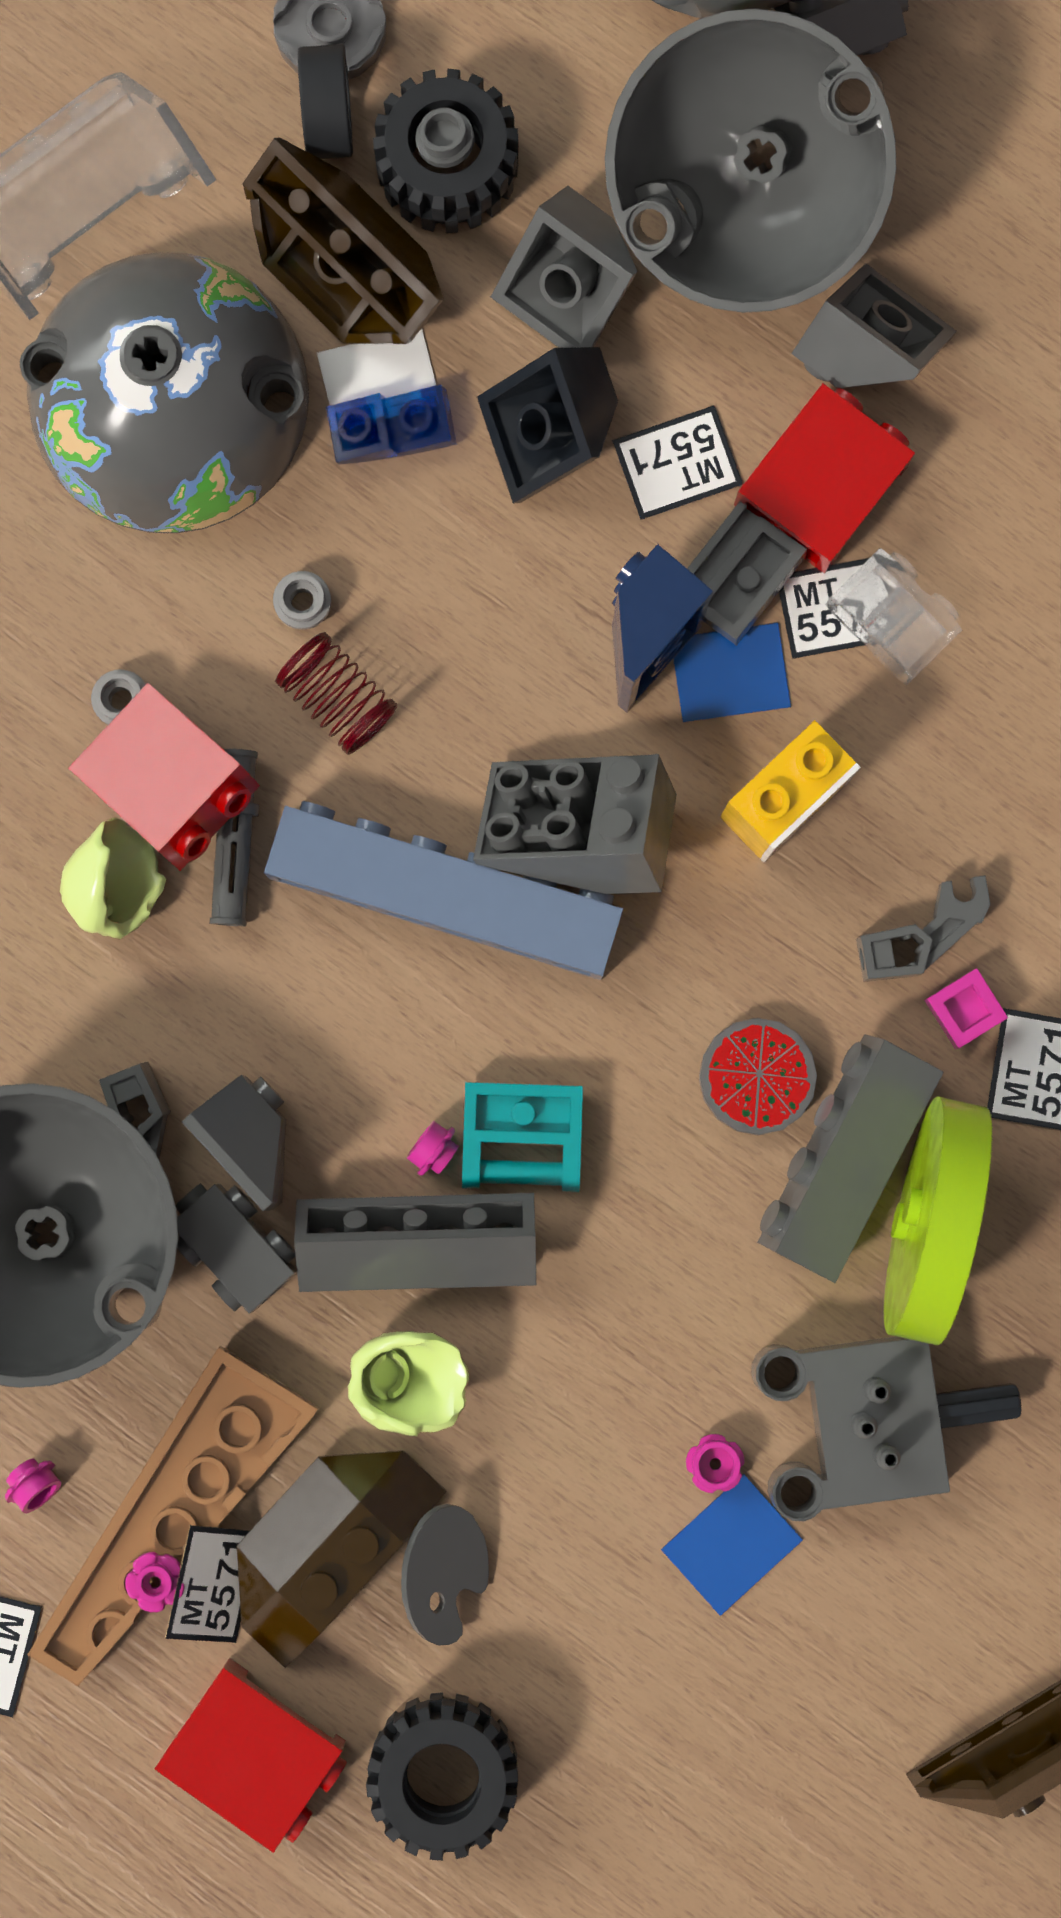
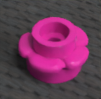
[406,1121,459,1176]
[686,1434,744,1493]
[5,1458,61,1513]
[125,1552,185,1612]

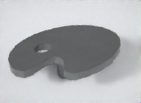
[401,1504,489,1645]

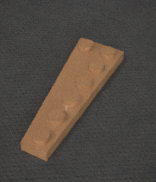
[27,1346,319,1687]

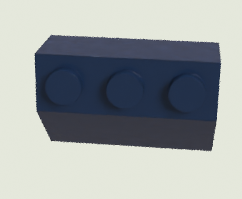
[612,544,713,713]

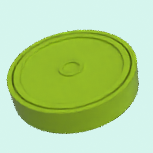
[884,1096,992,1345]

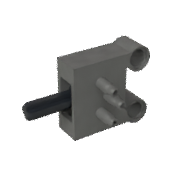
[751,1336,1022,1522]

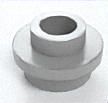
[273,571,331,630]
[91,670,146,725]

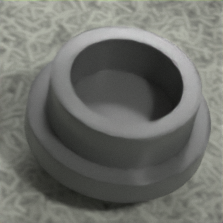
[416,108,475,168]

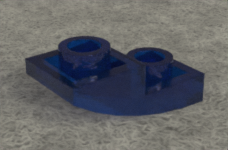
[326,384,457,465]

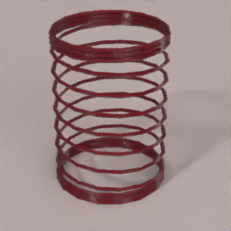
[275,632,397,755]

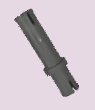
[209,749,259,926]

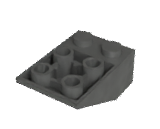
[473,754,677,894]

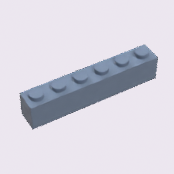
[264,801,623,980]

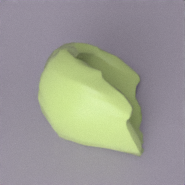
[60,818,166,939]
[348,1331,469,1436]

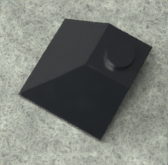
[477,347,618,504]

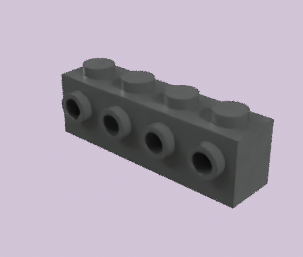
[757,1034,944,1283]
[294,1193,537,1292]

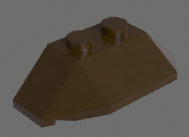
[242,137,444,344]
[237,1450,447,1668]
[906,1680,1061,1819]

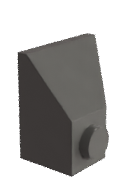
[490,185,638,348]
[791,263,957,388]
[182,1075,286,1211]

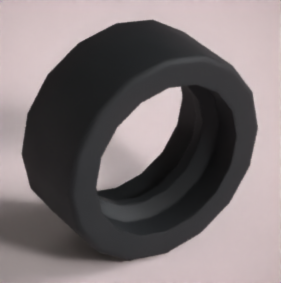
[298,44,353,159]

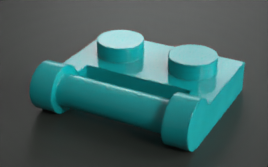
[462,1082,583,1192]

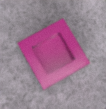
[924,968,1008,1050]

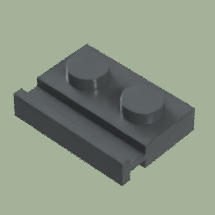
[687,501,807,646]

